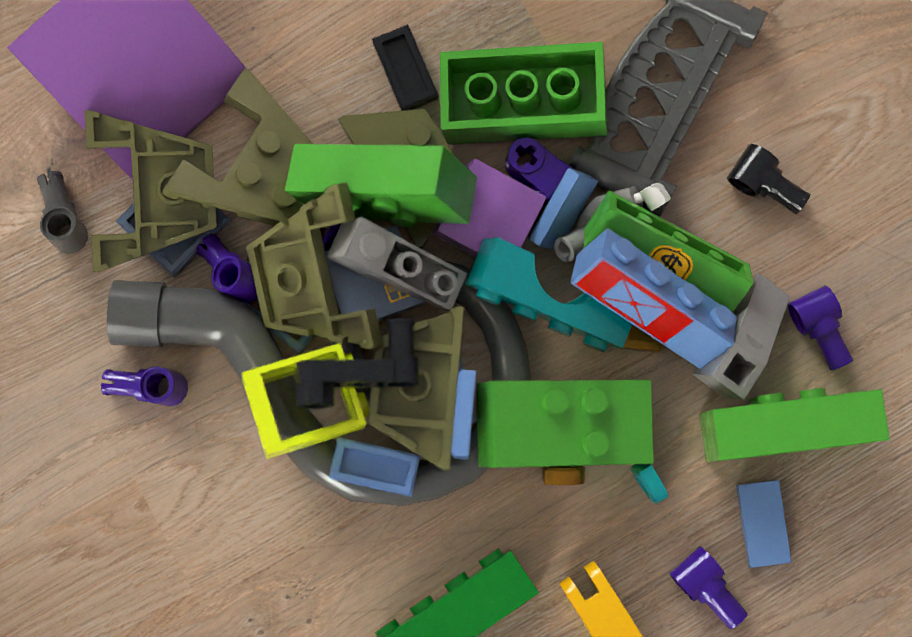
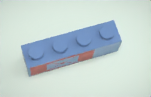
[570,228,737,369]

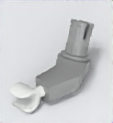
[554,183,671,262]

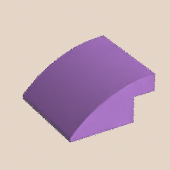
[7,0,247,180]

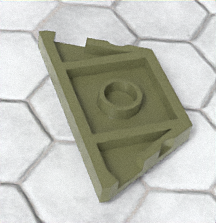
[338,109,455,249]
[368,306,464,471]

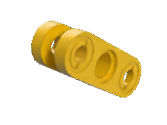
[559,561,643,637]

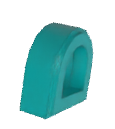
[630,464,669,504]

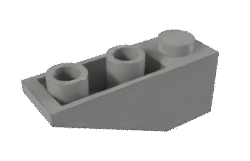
[326,217,467,311]
[692,273,790,400]

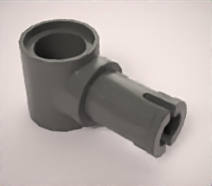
[37,171,88,254]

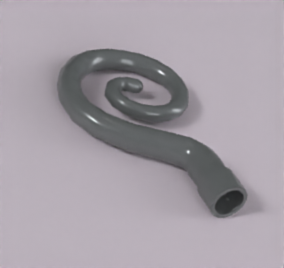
[107,260,531,506]

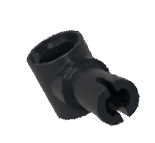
[727,144,811,214]

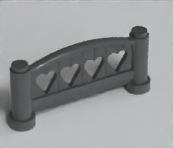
[569,0,768,217]

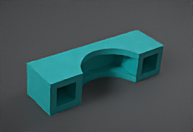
[465,237,632,352]

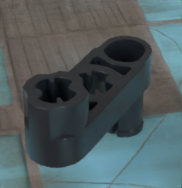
[296,318,419,409]

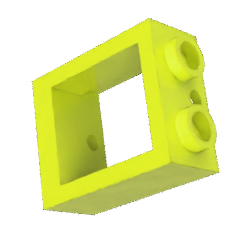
[242,343,369,459]

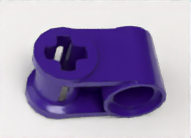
[505,137,573,207]

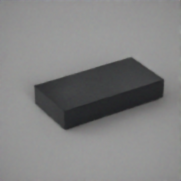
[372,24,439,111]

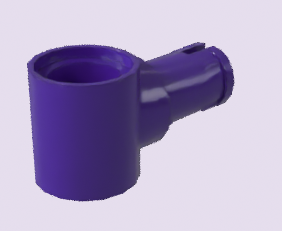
[196,234,258,302]
[788,285,854,370]
[101,366,188,406]
[669,546,748,629]

